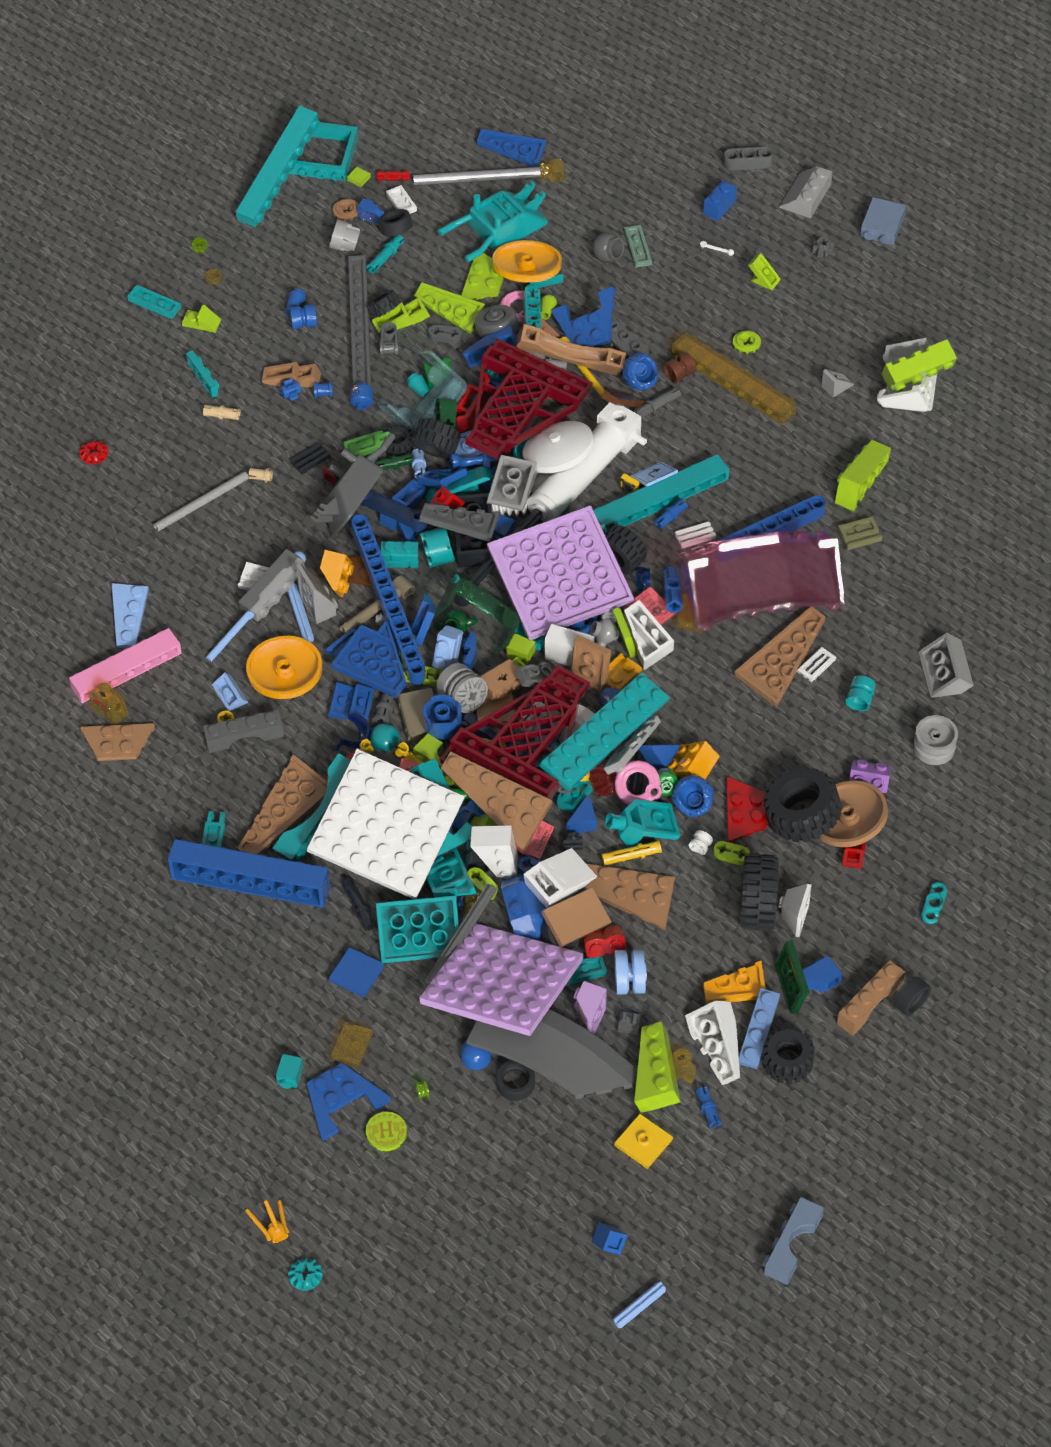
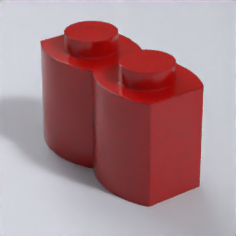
[582,926,626,958]

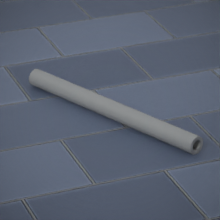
[153,471,249,532]

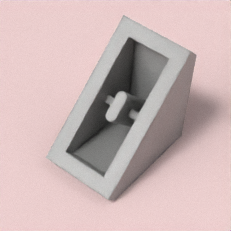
[822,369,854,398]

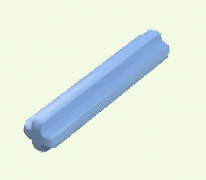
[613,1282,666,1328]

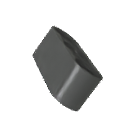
[724,147,773,171]

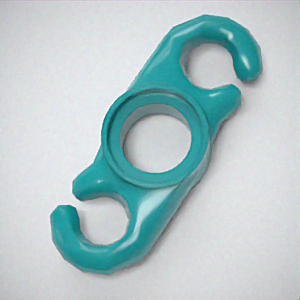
[921,882,947,924]

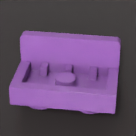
[849,760,892,793]

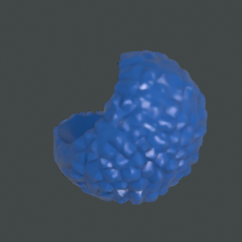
[622,352,658,391]
[672,775,713,818]

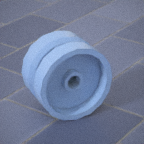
[614,949,647,995]

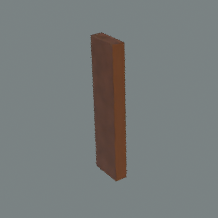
[602,391,646,407]

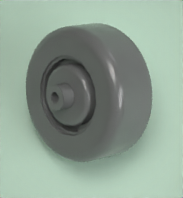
[475,305,518,338]

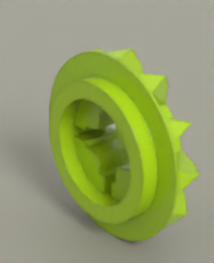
[733,331,761,355]

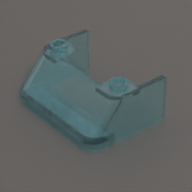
[378,351,467,433]

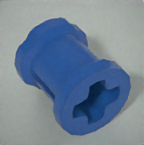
[314,381,333,398]

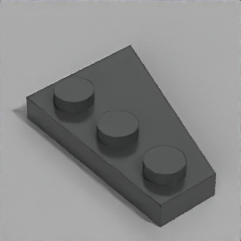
[515,660,557,688]

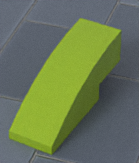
[372,297,431,334]

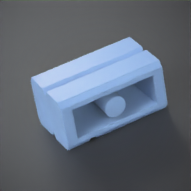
[432,626,463,671]

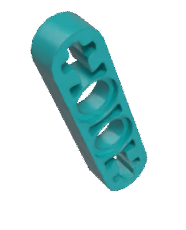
[523,285,542,329]

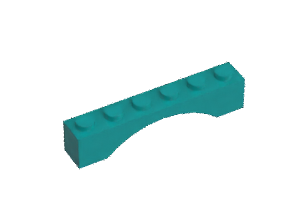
[272,753,351,862]

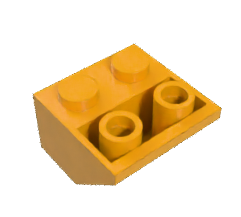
[320,550,354,598]
[667,741,720,781]

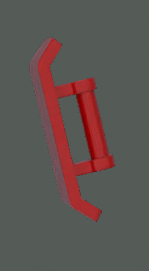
[456,373,490,434]

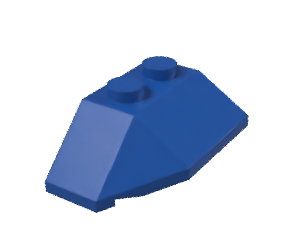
[501,874,547,941]

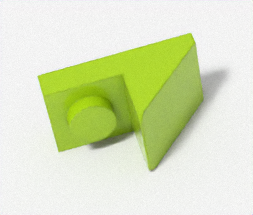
[748,253,781,290]
[182,305,221,333]

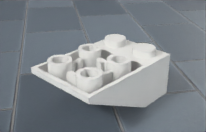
[524,848,597,908]

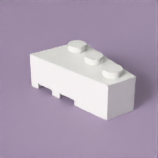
[624,600,674,670]
[471,825,518,879]

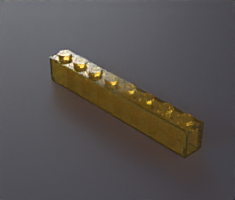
[672,332,796,425]

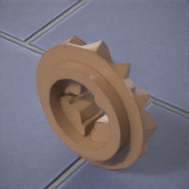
[333,199,359,221]

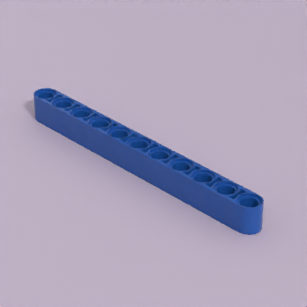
[351,514,425,685]

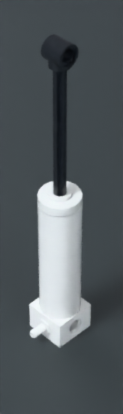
[453,403,647,607]

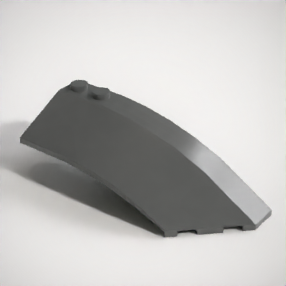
[467,1009,638,1100]

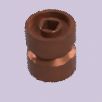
[663,352,697,384]

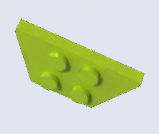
[461,253,504,300]

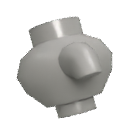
[590,610,619,647]

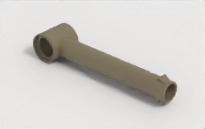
[339,575,416,635]

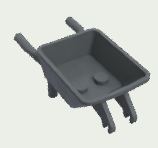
[310,433,395,538]

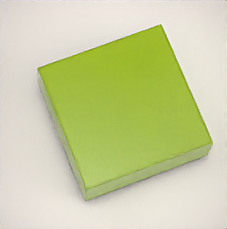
[347,167,371,187]

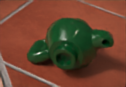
[434,609,478,634]

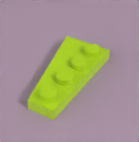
[414,283,485,334]

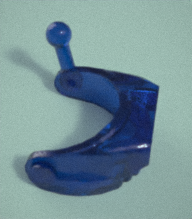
[635,567,651,594]
[333,713,372,751]

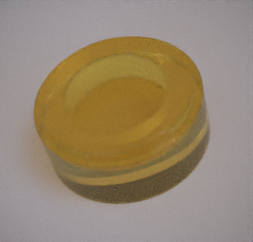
[205,269,222,285]

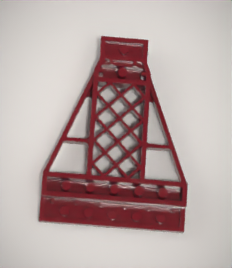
[465,339,593,459]
[440,665,590,799]

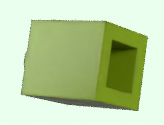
[505,634,535,665]

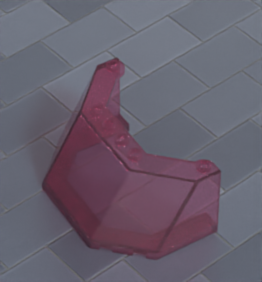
[679,531,845,631]

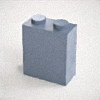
[861,197,906,245]

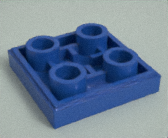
[329,947,384,998]

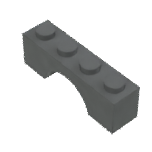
[203,710,284,753]

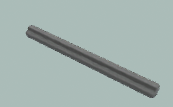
[425,884,497,985]

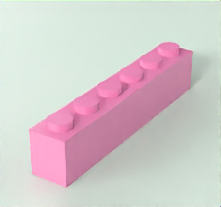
[69,628,181,703]

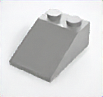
[487,455,537,511]
[296,564,338,624]

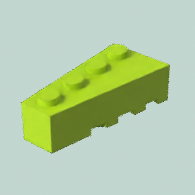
[881,339,957,392]
[835,440,891,511]
[634,1022,681,1112]

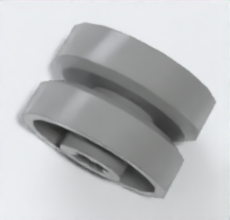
[913,715,958,765]

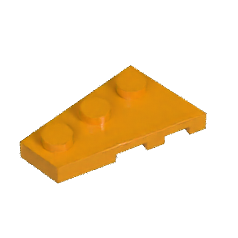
[703,961,765,1004]

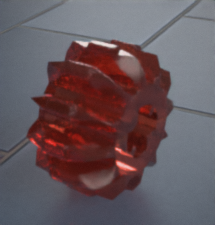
[589,763,617,796]

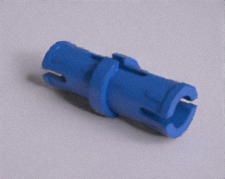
[654,499,688,530]
[695,1086,722,1128]

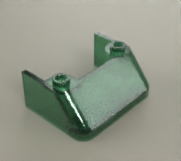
[434,573,520,655]

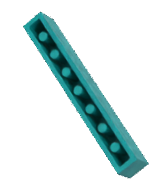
[236,105,320,227]
[593,454,729,532]

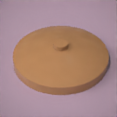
[812,781,888,847]

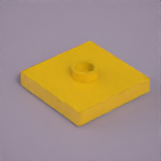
[614,1114,673,1169]

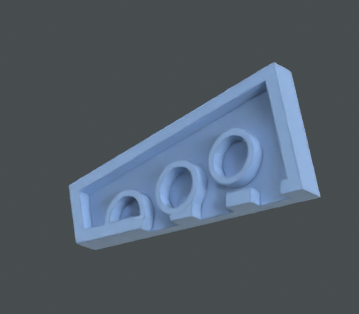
[112,583,149,649]

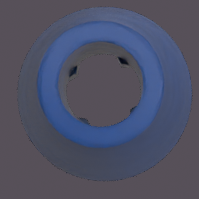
[285,288,306,313]

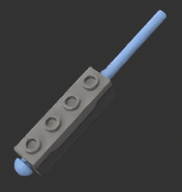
[206,549,306,662]

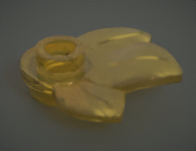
[672,1048,696,1084]

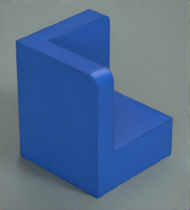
[592,1222,628,1255]

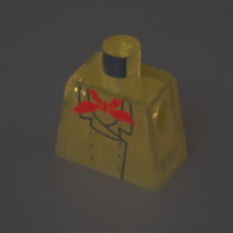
[90,682,129,725]

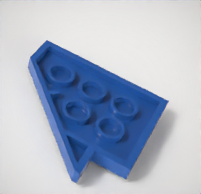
[331,621,406,698]

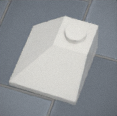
[779,884,812,937]

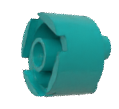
[420,527,455,568]

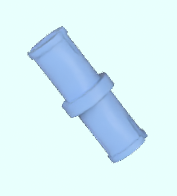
[412,449,426,479]

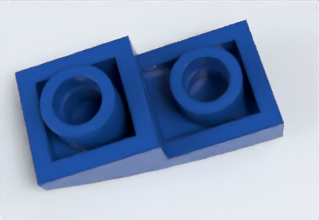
[462,631,476,670]

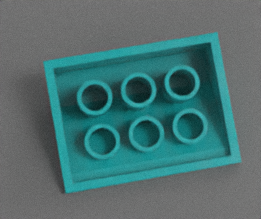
[376,896,459,963]

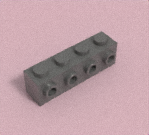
[605,315,649,363]

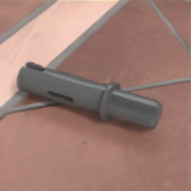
[634,387,681,418]

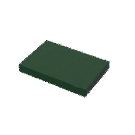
[774,940,810,1014]

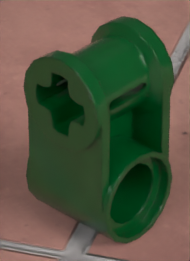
[435,398,457,429]

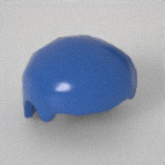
[460,1040,491,1070]

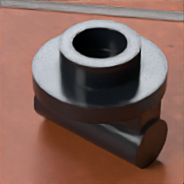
[563,832,583,851]

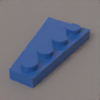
[477,129,546,167]

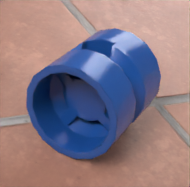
[290,304,317,329]

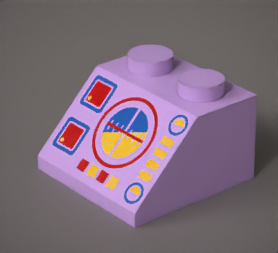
[574,981,607,1034]

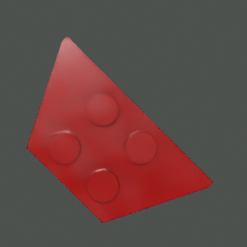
[727,777,767,843]

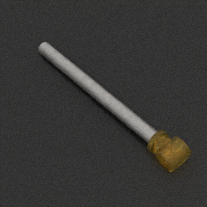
[413,159,566,185]

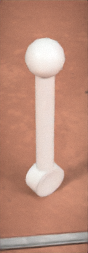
[700,241,734,256]

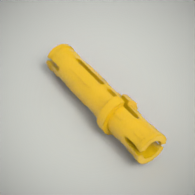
[601,840,662,866]

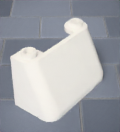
[877,338,937,412]

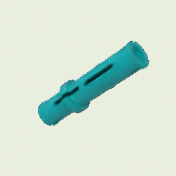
[366,235,404,274]

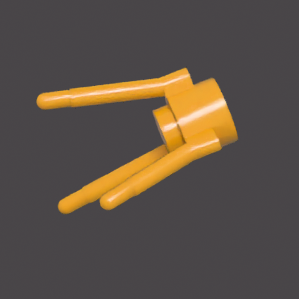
[245,1200,289,1243]

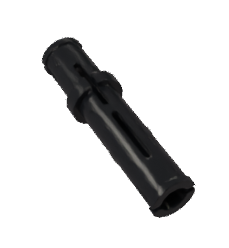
[342,878,376,931]

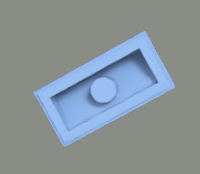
[211,672,248,711]

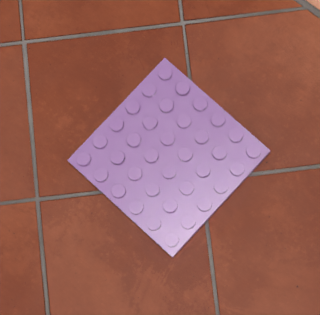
[487,506,634,641]
[420,923,583,1036]

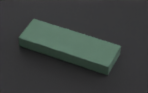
[624,225,652,268]

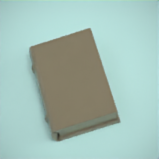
[397,688,434,742]

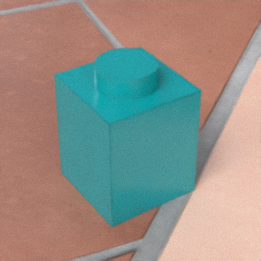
[276,1054,304,1089]

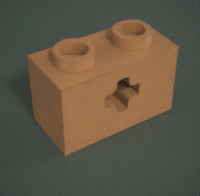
[480,659,522,703]

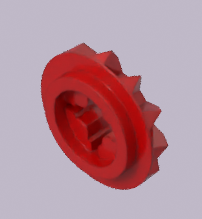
[79,440,108,464]

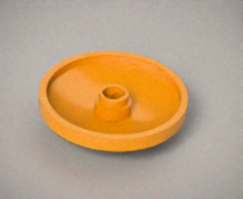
[492,240,562,282]
[246,636,323,699]

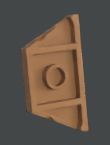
[81,723,155,761]

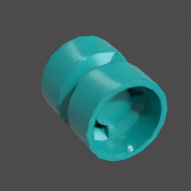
[846,676,876,712]

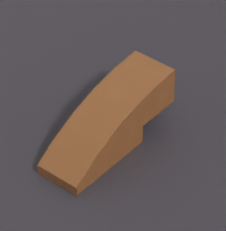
[262,362,321,387]

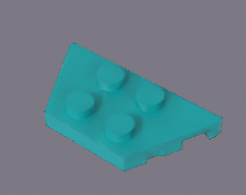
[427,847,476,898]

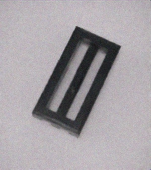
[291,443,331,475]

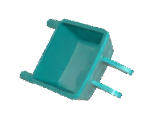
[438,181,548,262]

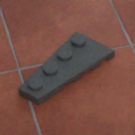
[419,503,500,542]

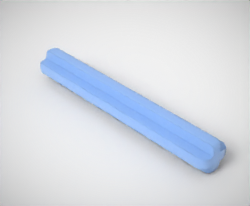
[287,583,314,642]

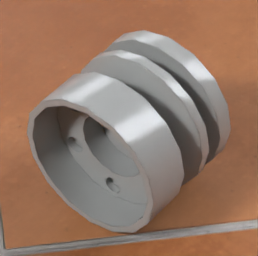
[437,663,488,713]

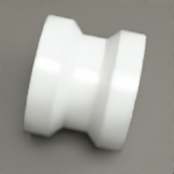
[689,830,713,855]

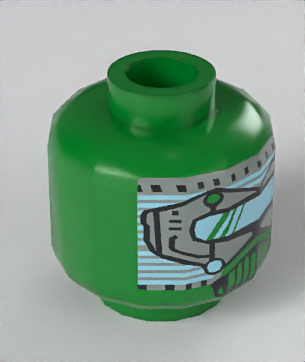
[655,768,679,796]

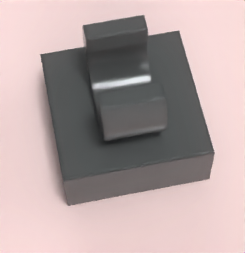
[618,1012,641,1035]

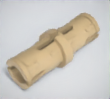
[203,405,241,420]

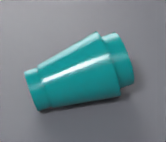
[407,373,431,399]

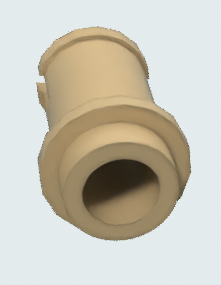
[249,468,273,483]

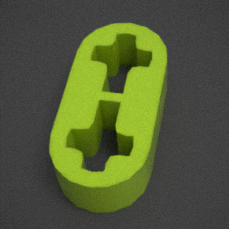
[714,841,750,865]
[468,867,498,900]

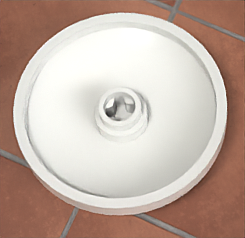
[523,421,595,473]

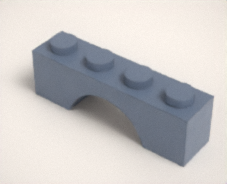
[763,1197,824,1285]

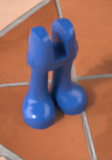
[450,453,501,473]

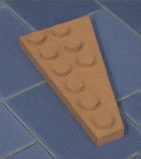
[735,606,825,708]
[441,752,553,852]
[237,755,327,855]
[584,864,675,930]

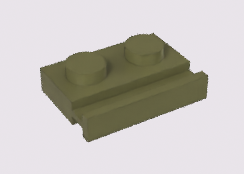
[838,516,882,550]

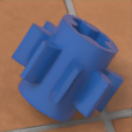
[279,378,301,401]

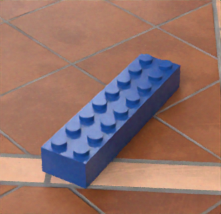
[168,839,330,908]

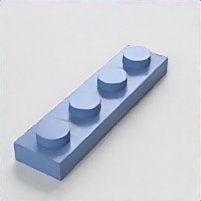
[739,988,780,1069]

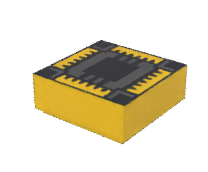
[620,474,639,493]

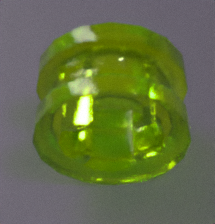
[192,238,208,254]
[415,1080,430,1101]

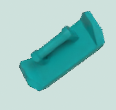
[426,467,494,504]

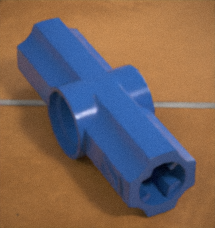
[662,566,683,613]

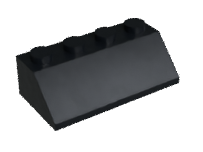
[456,493,494,568]

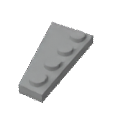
[604,716,661,774]

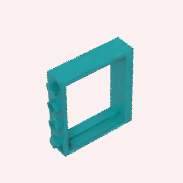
[288,122,359,181]

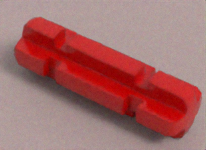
[377,171,410,181]

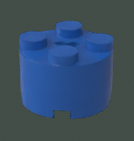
[423,694,462,739]

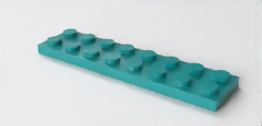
[540,673,670,791]

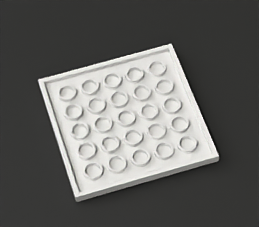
[307,749,464,900]

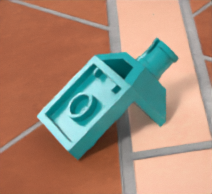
[605,799,681,848]

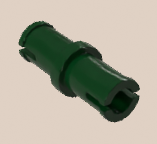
[376,453,413,470]

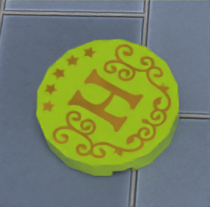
[366,1112,407,1151]

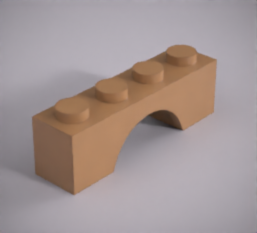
[837,960,905,1036]

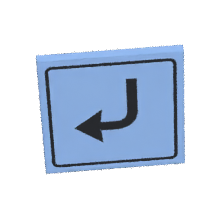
[631,462,678,487]

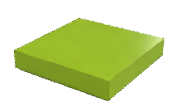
[613,607,637,658]

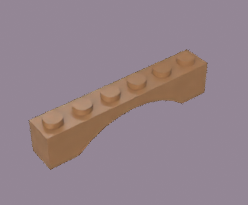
[516,324,626,376]

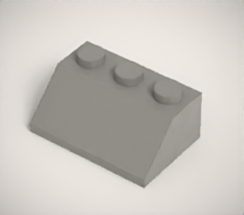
[779,166,832,218]
[918,633,974,698]

